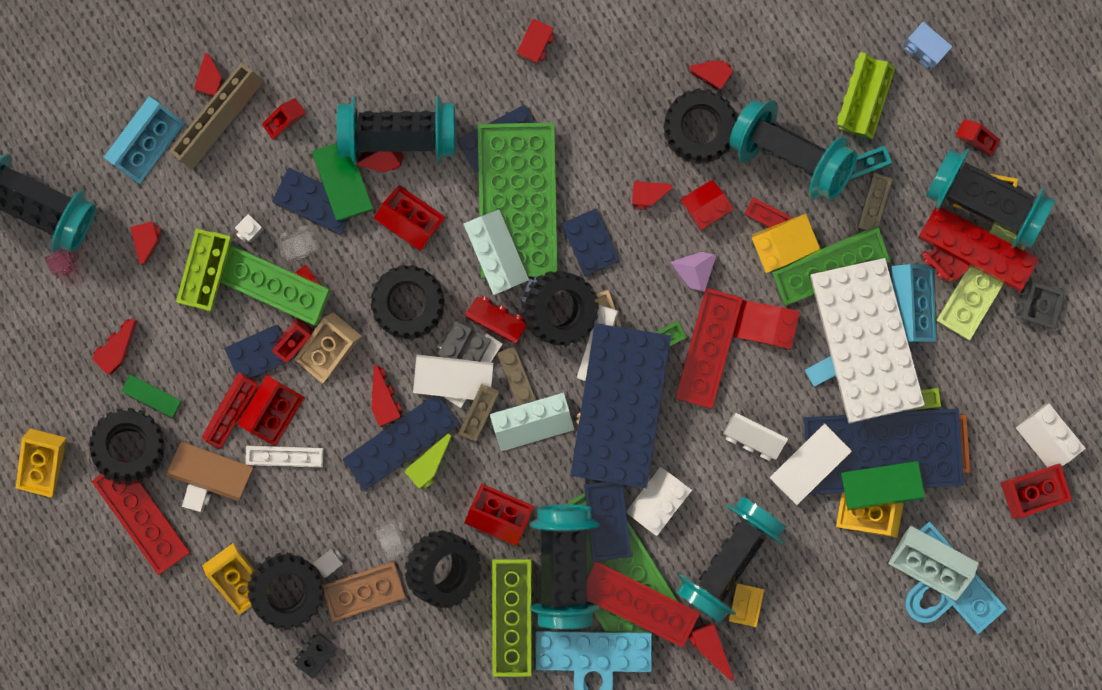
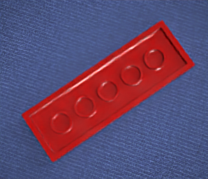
[918,207,1039,292]
[675,288,743,409]
[91,459,191,575]
[586,561,700,647]

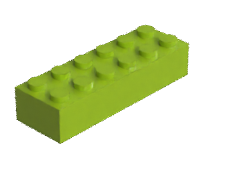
[492,559,531,677]

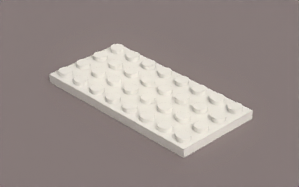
[810,258,924,424]

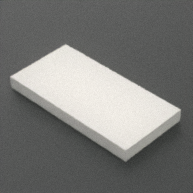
[413,355,494,400]
[770,424,852,505]

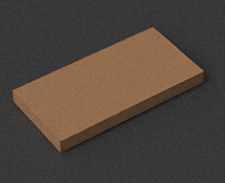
[166,442,253,501]
[322,561,406,622]

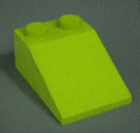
[404,433,452,489]

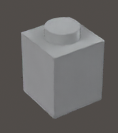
[313,548,344,579]

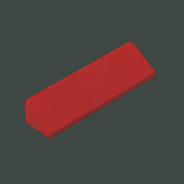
[202,372,259,449]

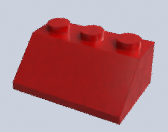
[374,185,446,251]
[465,295,526,345]
[237,375,305,447]
[464,483,534,546]

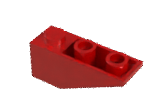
[91,318,137,376]
[371,364,403,427]

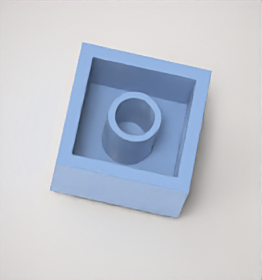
[903,22,952,70]

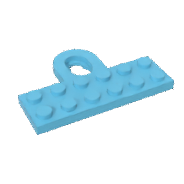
[905,522,1007,634]
[536,631,652,690]

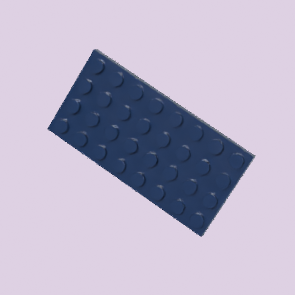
[570,323,672,489]
[804,408,964,494]

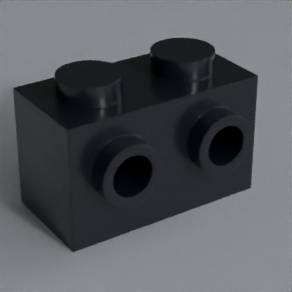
[295,633,338,679]

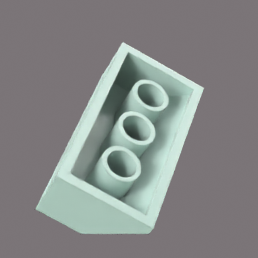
[464,210,529,295]
[490,393,574,451]
[888,526,979,601]

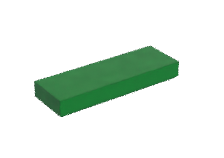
[121,375,182,418]

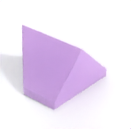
[671,252,716,292]

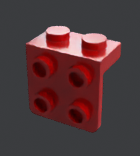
[922,247,971,283]

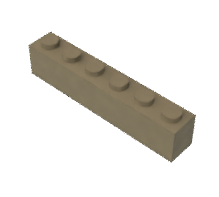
[169,62,264,170]

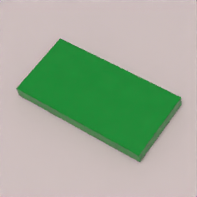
[311,143,373,222]
[841,461,925,511]

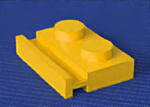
[729,583,764,627]

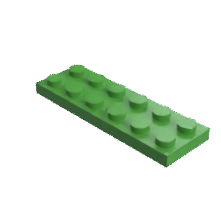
[771,226,891,306]
[221,246,331,325]

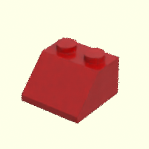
[680,179,734,232]

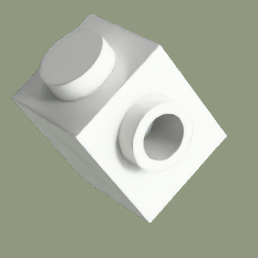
[235,214,264,243]
[182,484,211,512]

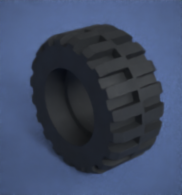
[664,88,737,164]
[371,265,445,339]
[522,271,599,346]
[89,408,165,485]
[405,530,481,608]
[248,553,324,630]

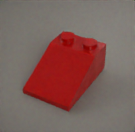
[733,300,800,350]
[1000,463,1072,519]
[689,622,734,681]

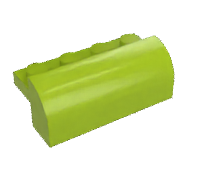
[837,52,896,140]
[176,228,232,312]

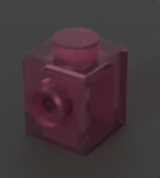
[45,249,77,276]

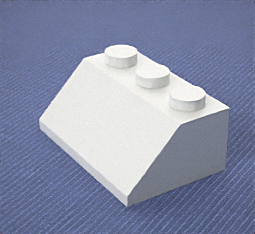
[1016,403,1086,467]
[723,413,788,461]
[626,467,692,536]

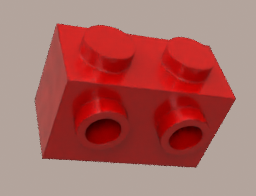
[516,18,555,65]

